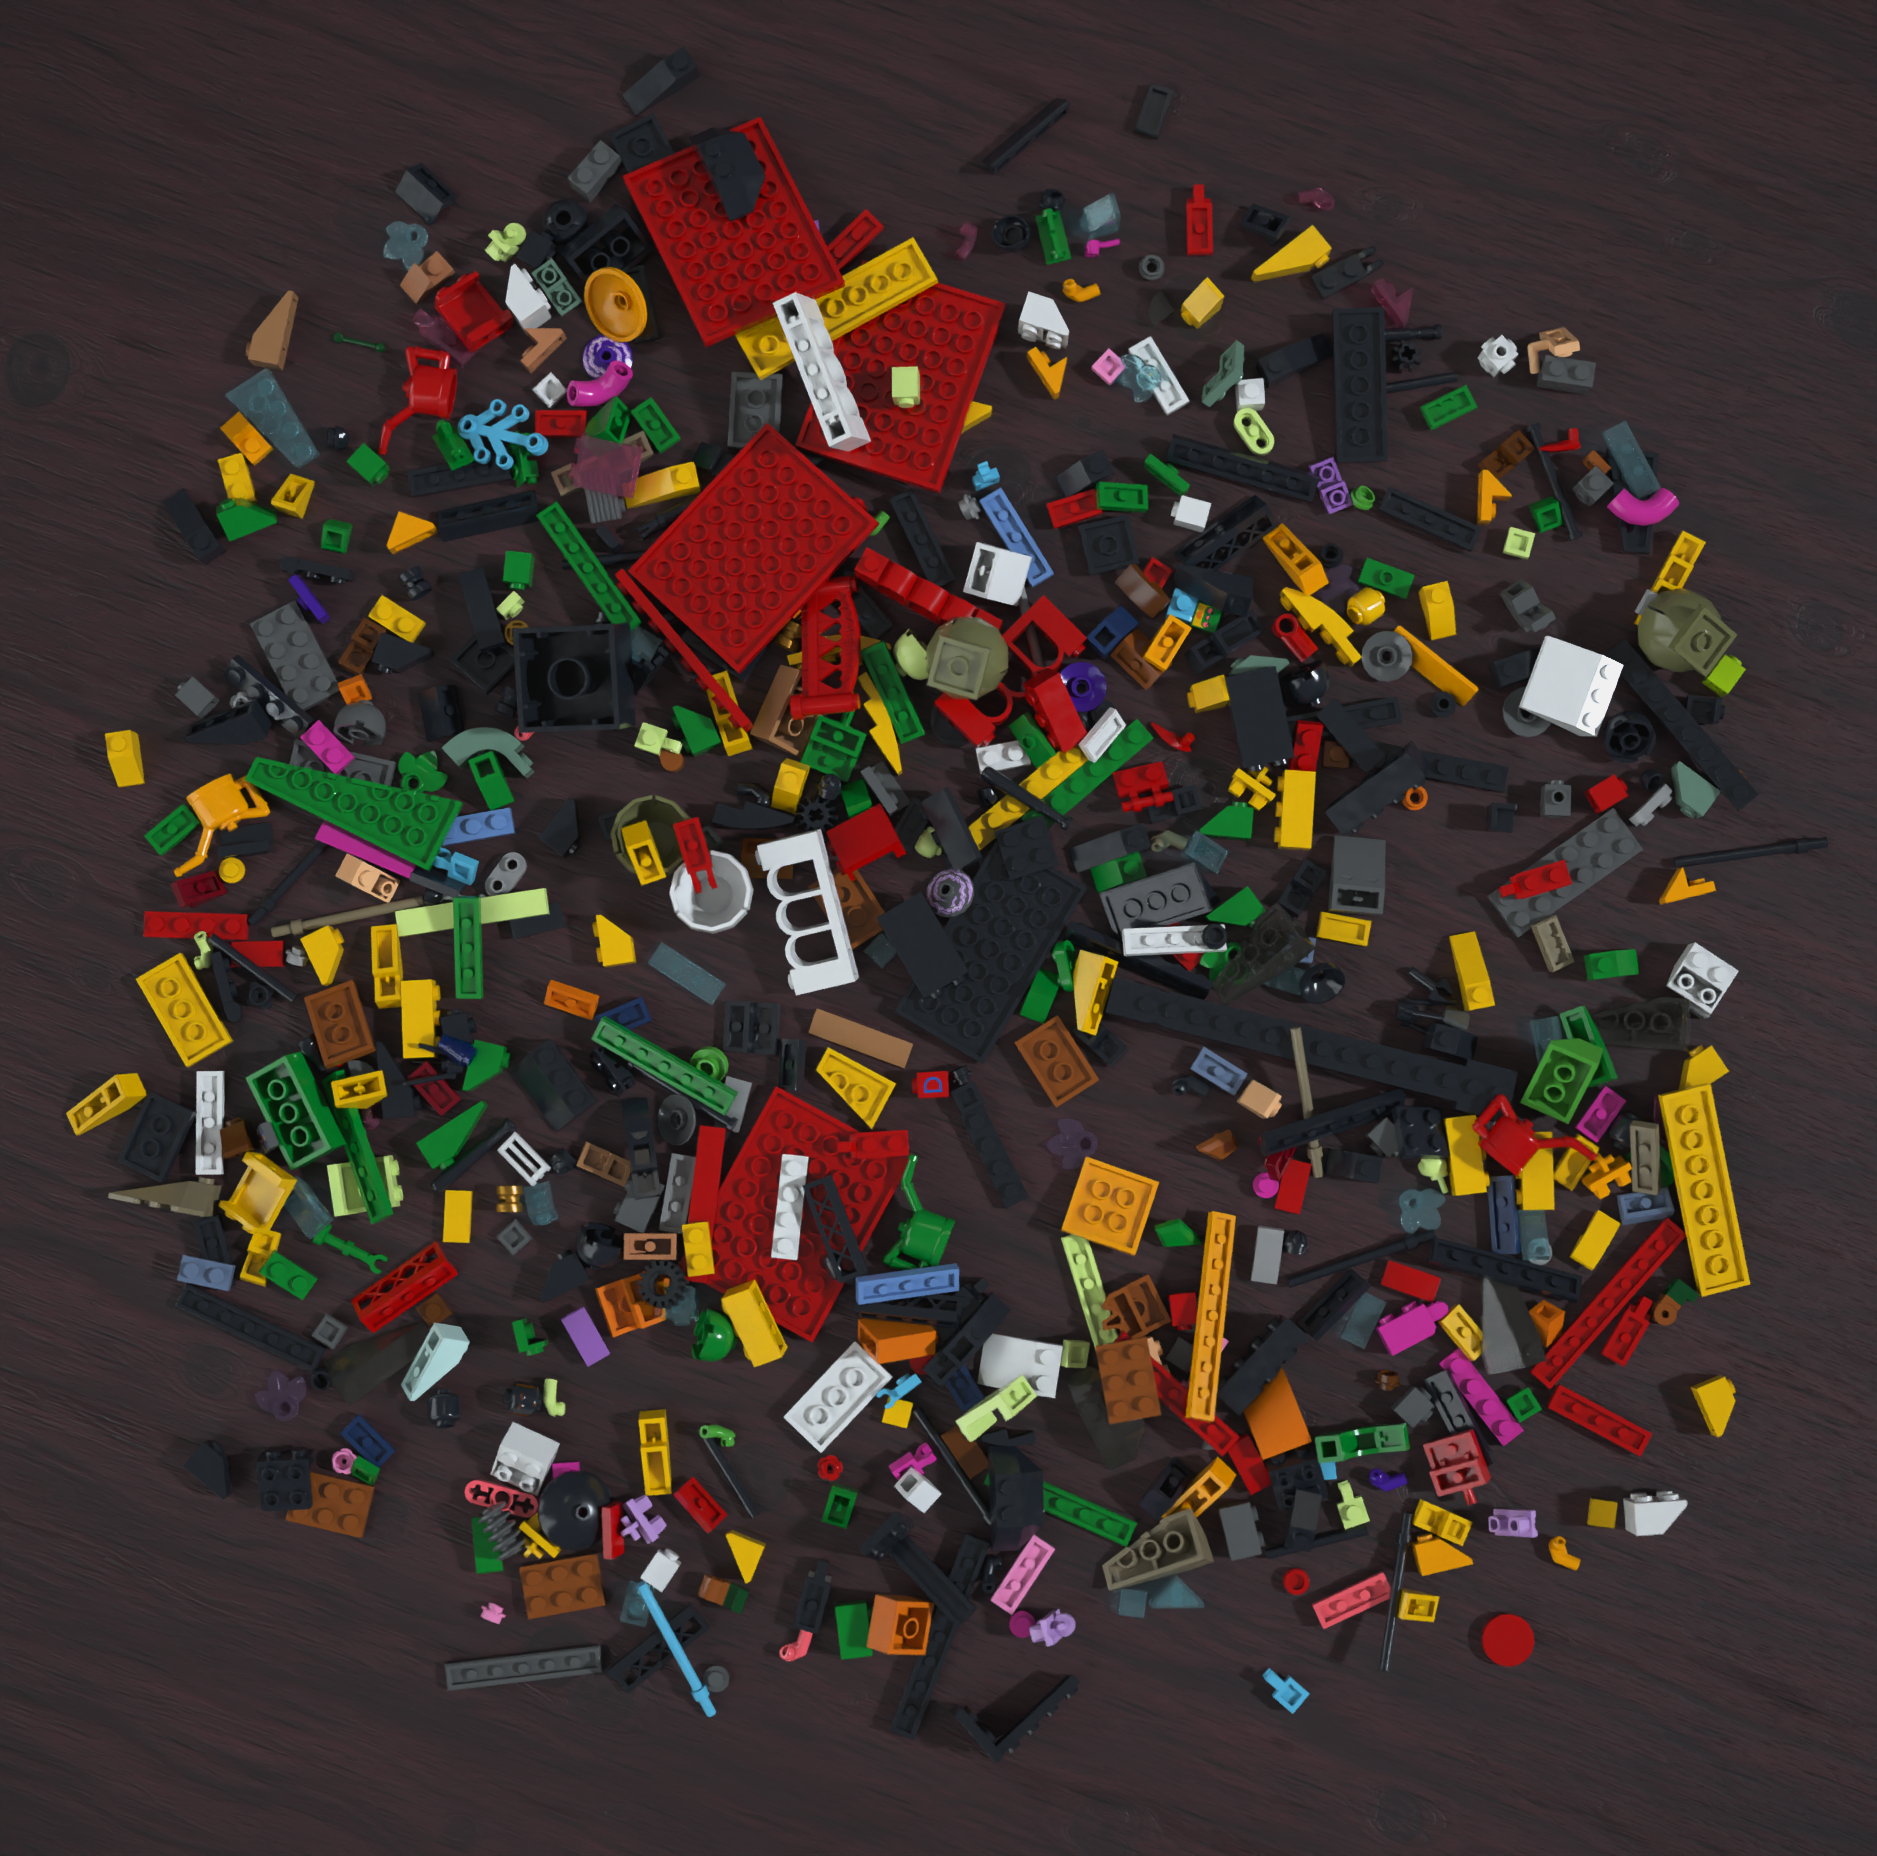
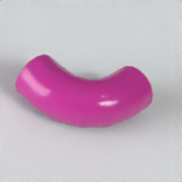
[567,360,633,407]
[1607,488,1679,526]

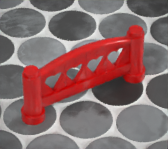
[790,575,861,720]

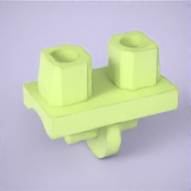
[485,223,526,262]

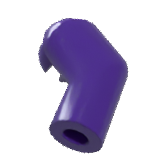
[1368,1468,1408,1492]

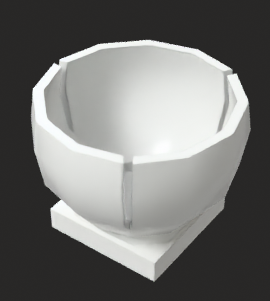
[669,850,753,934]

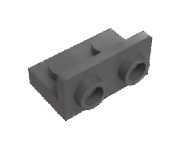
[861,761,910,817]

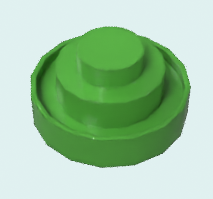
[690,1046,729,1081]

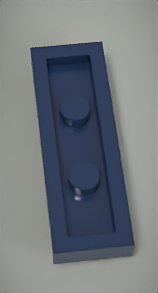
[1487,1175,1521,1254]

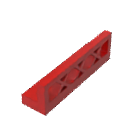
[351,1241,458,1333]

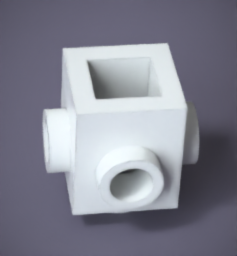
[1478,335,1518,377]

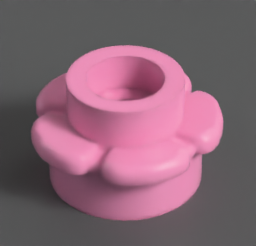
[332,1448,357,1474]
[481,1602,506,1624]

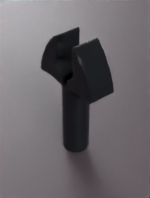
[1407,967,1453,1005]

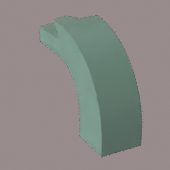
[442,727,534,779]

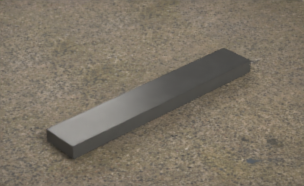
[445,1645,604,1691]

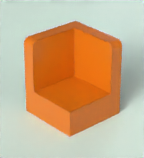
[1525,1300,1565,1347]

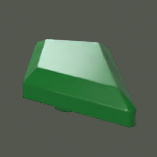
[1155,1219,1202,1247]

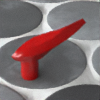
[1539,428,1582,452]
[1151,722,1195,752]

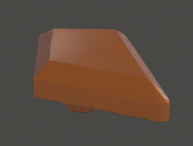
[1196,1129,1239,1161]

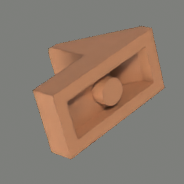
[400,251,455,305]
[521,328,567,373]

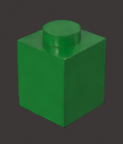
[346,443,390,487]
[503,551,535,591]

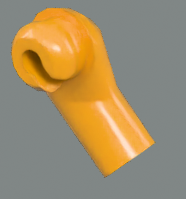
[1063,279,1101,302]
[1549,1536,1580,1571]

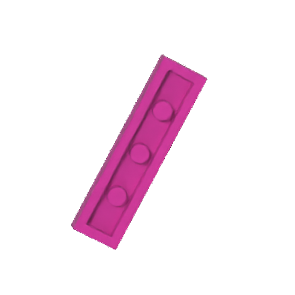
[1438,1347,1524,1447]

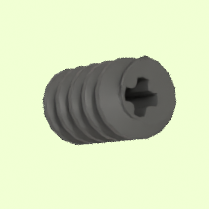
[478,1501,525,1561]

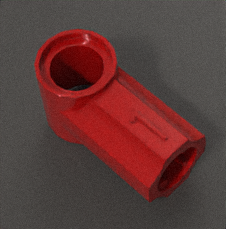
[1272,614,1318,663]

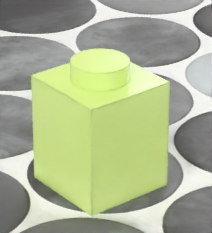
[892,367,920,408]

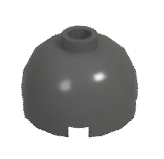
[333,700,386,747]

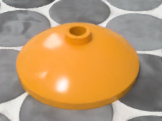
[584,267,647,342]

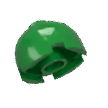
[691,1308,738,1362]

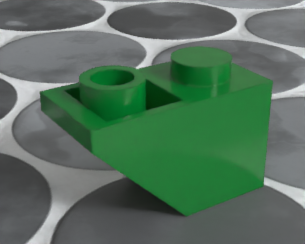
[671,706,723,757]
[468,751,515,811]

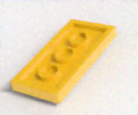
[136,953,233,1068]

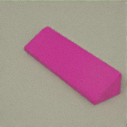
[315,820,417,879]

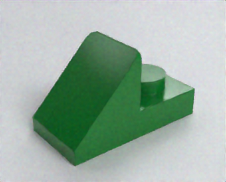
[1090,853,1147,893]

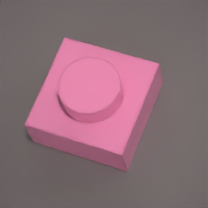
[1091,349,1127,386]

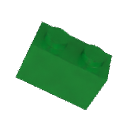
[835,1600,873,1660]

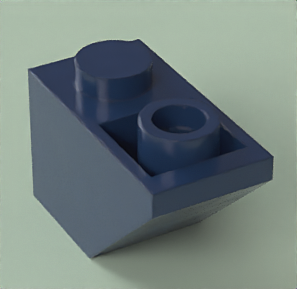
[1086,606,1139,660]

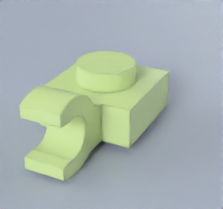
[634,722,682,756]
[1336,1480,1370,1529]

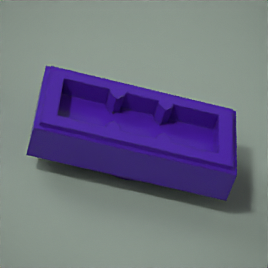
[288,575,330,624]

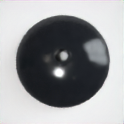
[538,1471,614,1550]

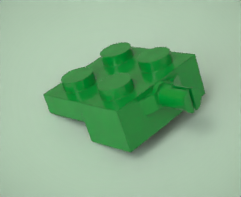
[800,711,867,784]

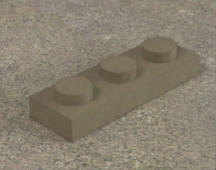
[1630,1120,1661,1196]

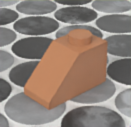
[624,1233,678,1260]

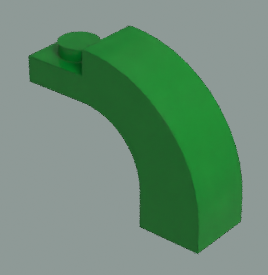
[1315,1423,1410,1463]

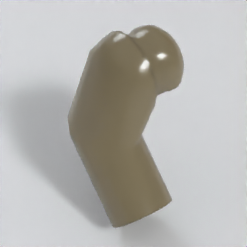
[1150,830,1188,852]

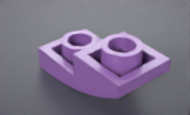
[1308,457,1353,514]
[560,1306,610,1367]

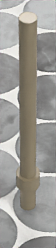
[271,896,425,938]
[1290,1026,1324,1178]

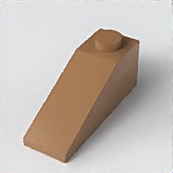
[246,290,298,371]

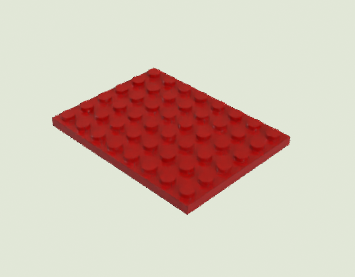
[623,117,845,347]
[795,260,1006,493]
[628,423,879,674]
[678,1086,909,1343]

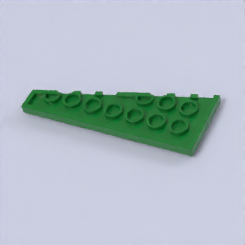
[244,757,463,871]

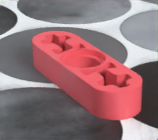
[465,1479,539,1518]

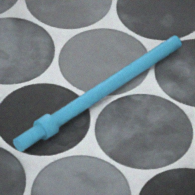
[636,1581,716,1717]

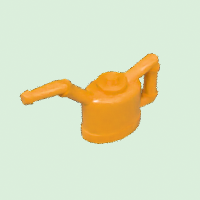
[174,774,270,877]

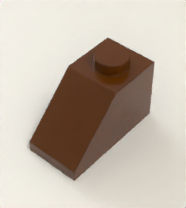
[220,1117,260,1159]

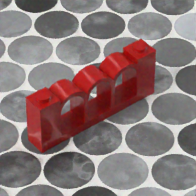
[854,547,1003,633]
[934,595,1087,749]

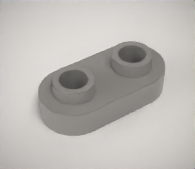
[1629,783,1673,827]
[485,852,527,896]

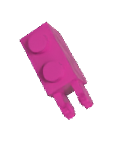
[1375,1300,1449,1356]

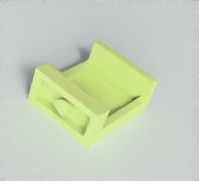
[327,1155,403,1217]
[956,1374,1037,1442]

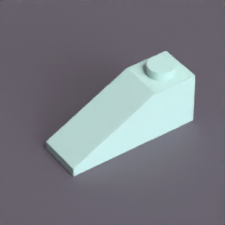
[401,1322,470,1401]

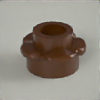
[1374,1370,1400,1391]

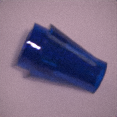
[437,1034,478,1067]

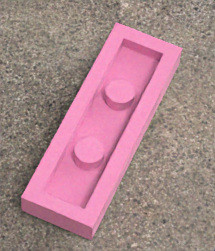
[990,1534,1055,1615]

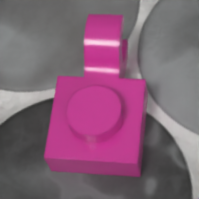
[889,1443,936,1481]

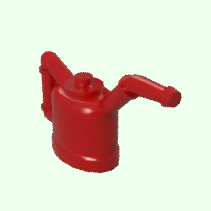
[377,346,457,455]
[1472,1094,1597,1177]

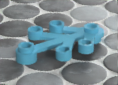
[457,399,548,470]

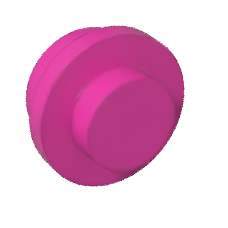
[1253,1172,1279,1198]
[1009,1611,1035,1638]

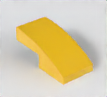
[1570,1210,1620,1271]
[240,1230,281,1287]
[1412,1499,1473,1546]

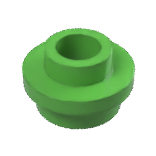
[1351,486,1375,510]

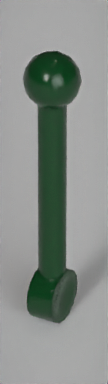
[333,332,385,352]

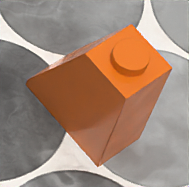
[858,1319,938,1364]

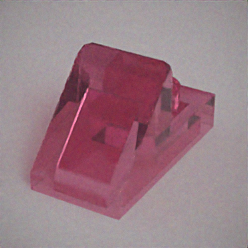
[1371,278,1414,328]

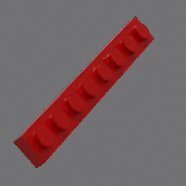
[615,568,754,733]
[1529,1217,1686,1389]

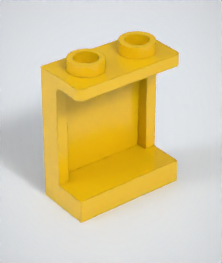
[218,1152,297,1234]

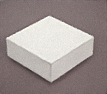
[532,372,567,409]

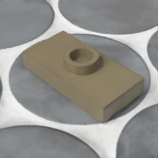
[1531,915,1575,972]

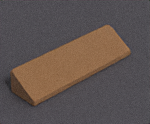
[808,1008,913,1069]

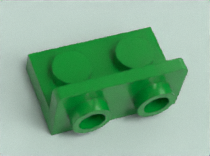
[512,1318,548,1356]

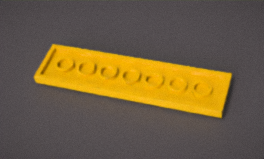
[735,237,938,381]
[1658,1083,1750,1297]

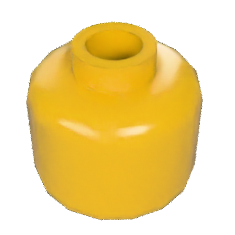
[1347,587,1385,626]

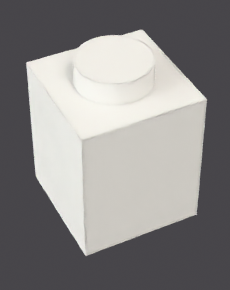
[1235,378,1265,412]
[1171,495,1211,532]
[894,1467,941,1513]
[640,1548,681,1592]

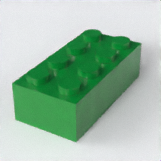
[246,1052,346,1170]

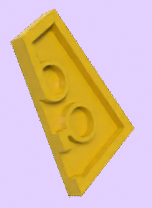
[816,1047,896,1129]

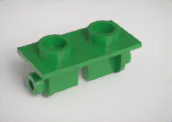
[1035,208,1071,265]
[432,420,475,471]
[507,431,539,487]

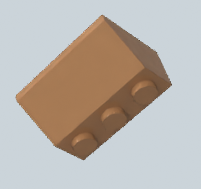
[750,665,823,758]

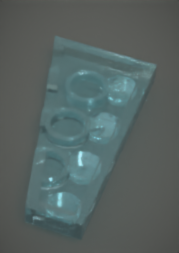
[225,368,320,469]

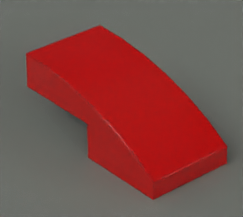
[1381,1260,1442,1303]
[1228,1434,1271,1495]

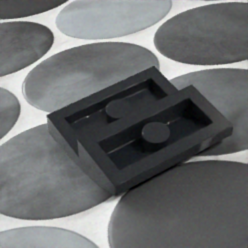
[723,1001,781,1055]

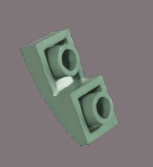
[531,258,582,317]

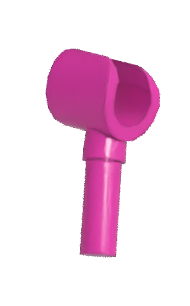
[1085,239,1120,257]

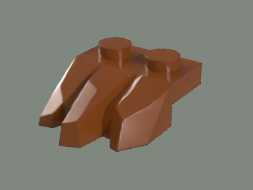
[1101,1274,1171,1339]

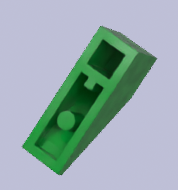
[416,1101,488,1170]

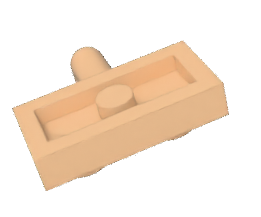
[1527,327,1580,374]

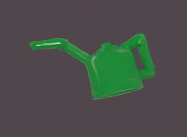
[882,1153,955,1271]

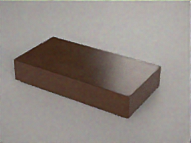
[941,1424,989,1479]

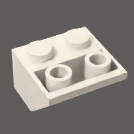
[505,264,551,335]
[1018,292,1069,349]
[963,542,1032,606]
[1666,943,1739,1014]
[490,1422,560,1496]
[1623,1491,1687,1536]

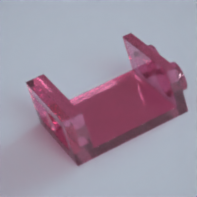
[569,432,643,499]

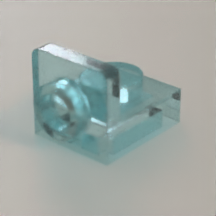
[524,1181,559,1225]
[620,1581,655,1627]

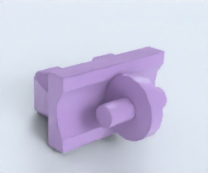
[620,1495,667,1544]
[1488,1508,1538,1537]
[1029,1609,1075,1646]

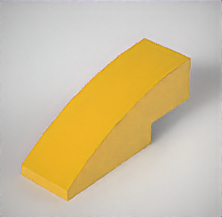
[707,671,752,757]
[371,924,403,1009]
[639,1409,672,1496]

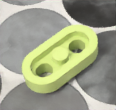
[1234,408,1274,456]

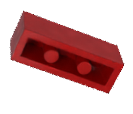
[1023,668,1087,753]

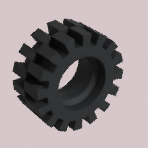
[638,1260,689,1309]

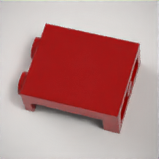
[435,271,514,353]
[826,803,907,881]

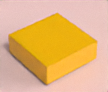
[882,1396,913,1428]
[1587,1498,1618,1529]

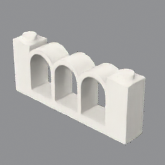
[773,292,871,452]
[755,829,859,995]

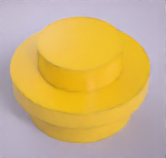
[219,858,245,883]

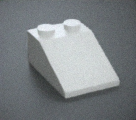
[977,1333,1063,1398]

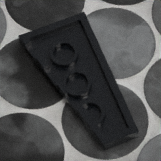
[1606,448,1659,555]

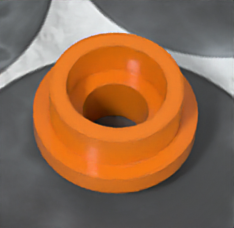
[1402,786,1428,810]

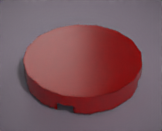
[1481,1613,1534,1667]

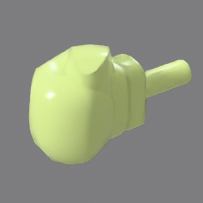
[915,826,944,858]
[1418,1159,1449,1194]

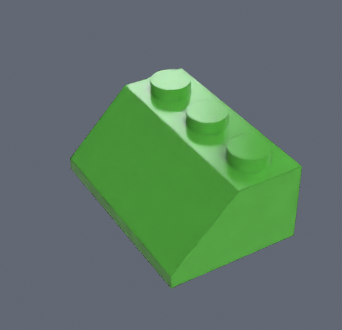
[1520,1038,1603,1124]

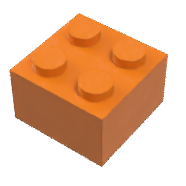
[867,1594,934,1655]

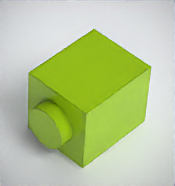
[1701,654,1746,697]

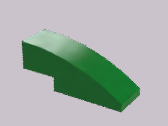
[1559,1005,1618,1087]

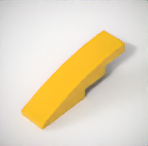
[1635,530,1706,625]
[858,672,902,776]

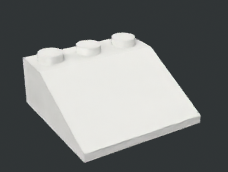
[1519,636,1623,736]

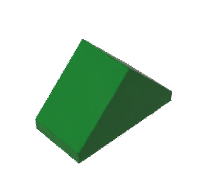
[841,779,873,819]
[1020,968,1059,1024]
[822,1482,858,1529]

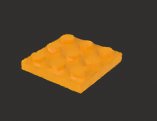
[1061,1157,1159,1256]

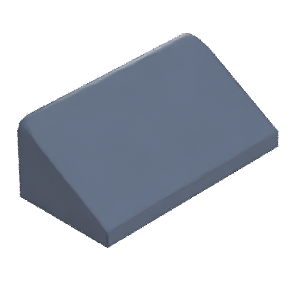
[1617,1187,1674,1225]

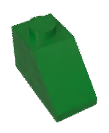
[582,396,631,457]
[216,497,277,542]
[1198,802,1254,841]
[1205,886,1266,928]
[1584,949,1639,981]
[462,1040,511,1091]

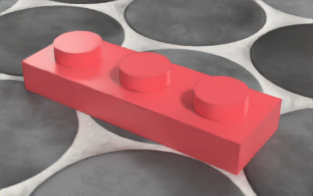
[1312,1571,1391,1629]

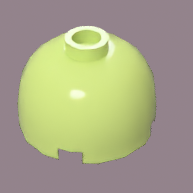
[893,629,929,680]

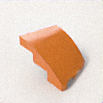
[595,1270,670,1337]
[1243,1367,1312,1460]

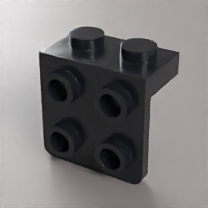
[1264,1439,1328,1510]
[256,1446,315,1512]

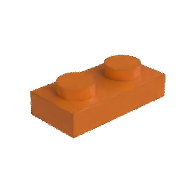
[544,980,599,1020]

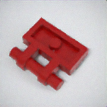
[1113,761,1173,813]

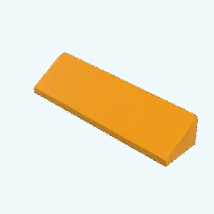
[1393,625,1479,706]

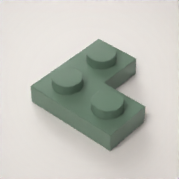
[1202,340,1244,407]

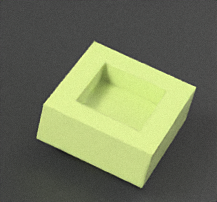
[1503,527,1535,560]
[496,591,524,620]
[1060,1340,1090,1368]

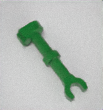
[312,1221,389,1274]

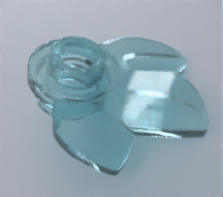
[383,221,428,271]
[1117,354,1162,402]
[1399,1188,1446,1234]

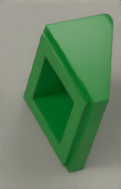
[1529,497,1563,533]
[321,519,352,554]

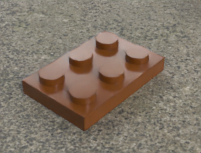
[808,868,885,950]
[304,980,376,1069]
[1015,1015,1099,1108]
[1095,1337,1161,1424]
[286,1471,375,1538]
[520,1552,606,1619]

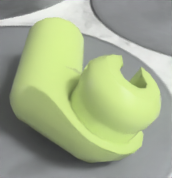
[194,931,213,970]
[543,1379,565,1417]

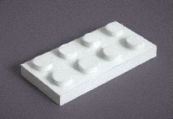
[784,1341,893,1453]

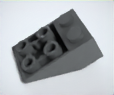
[1327,835,1386,917]

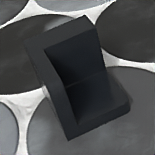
[1486,803,1518,833]

